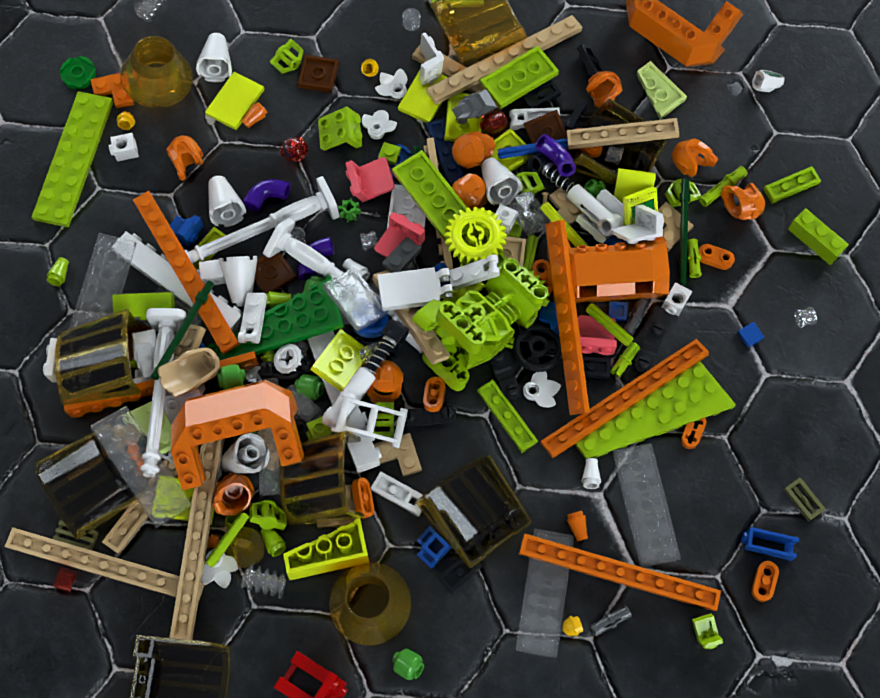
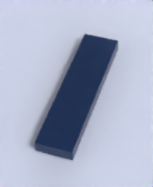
[426,119,464,187]

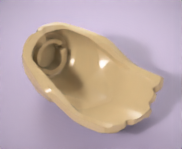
[158,348,220,397]

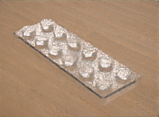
[65,232,137,352]
[90,406,191,528]
[613,443,681,567]
[515,529,574,658]

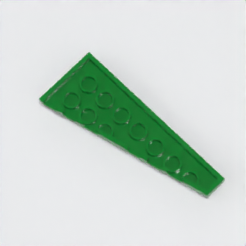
[205,275,344,360]

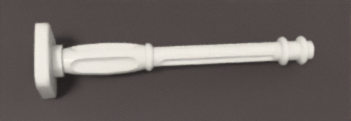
[185,176,339,265]
[263,218,404,325]
[140,308,187,477]

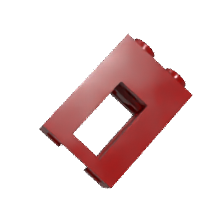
[274,651,348,698]

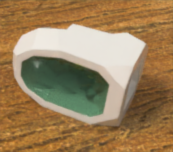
[752,70,784,92]

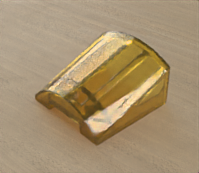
[430,0,527,63]

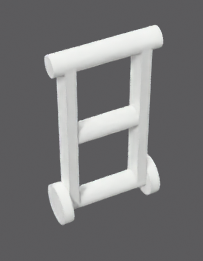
[331,392,408,448]

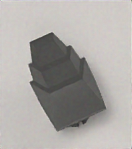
[452,89,497,124]

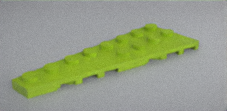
[575,361,736,459]

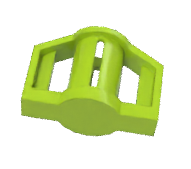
[269,39,304,74]
[514,172,545,204]
[665,179,701,208]
[373,402,394,438]
[249,500,287,530]

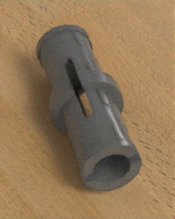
[623,299,648,337]
[590,605,632,637]

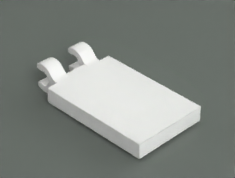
[387,184,426,229]
[377,267,453,311]

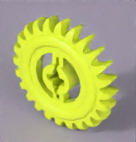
[444,207,507,264]

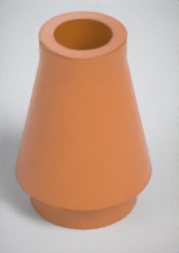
[241,102,268,129]
[566,511,588,541]

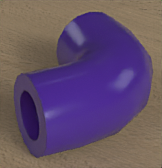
[535,134,576,177]
[243,179,291,212]
[298,237,334,281]

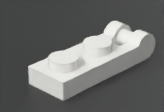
[509,108,560,130]
[449,255,500,290]
[238,293,267,344]
[371,471,429,517]

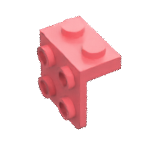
[345,157,395,202]
[375,212,425,258]
[578,315,617,355]

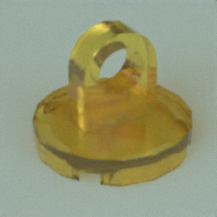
[225,527,265,568]

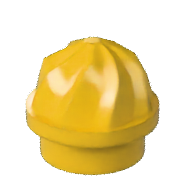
[361,59,379,77]
[117,111,135,130]
[562,616,583,637]

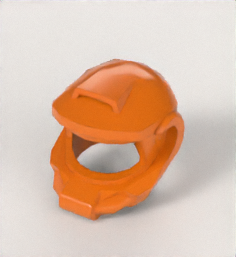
[586,71,623,108]
[452,131,496,169]
[166,135,203,181]
[671,138,718,177]
[452,174,488,211]
[721,183,765,220]
[366,360,403,404]
[212,473,255,516]

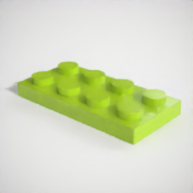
[480,46,559,109]

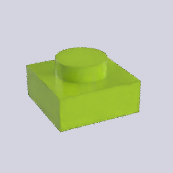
[378,142,401,166]

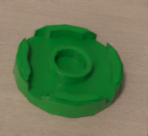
[60,56,96,90]

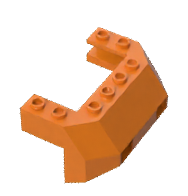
[626,0,743,67]
[547,236,670,304]
[171,380,304,490]

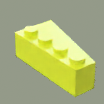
[283,517,369,580]

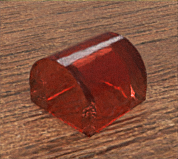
[53,567,78,593]

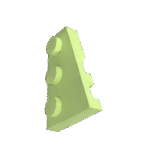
[637,61,687,120]
[122,401,171,454]

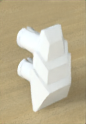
[132,329,157,378]

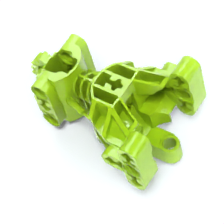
[412,258,550,391]

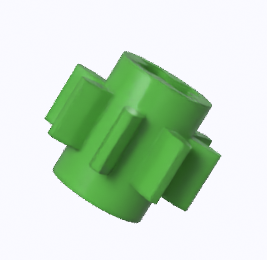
[584,179,606,199]
[338,198,361,222]

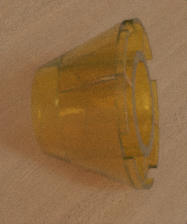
[120,36,193,108]
[329,562,411,645]

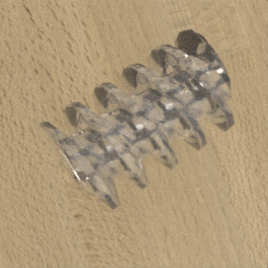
[134,0,166,22]
[241,564,286,599]

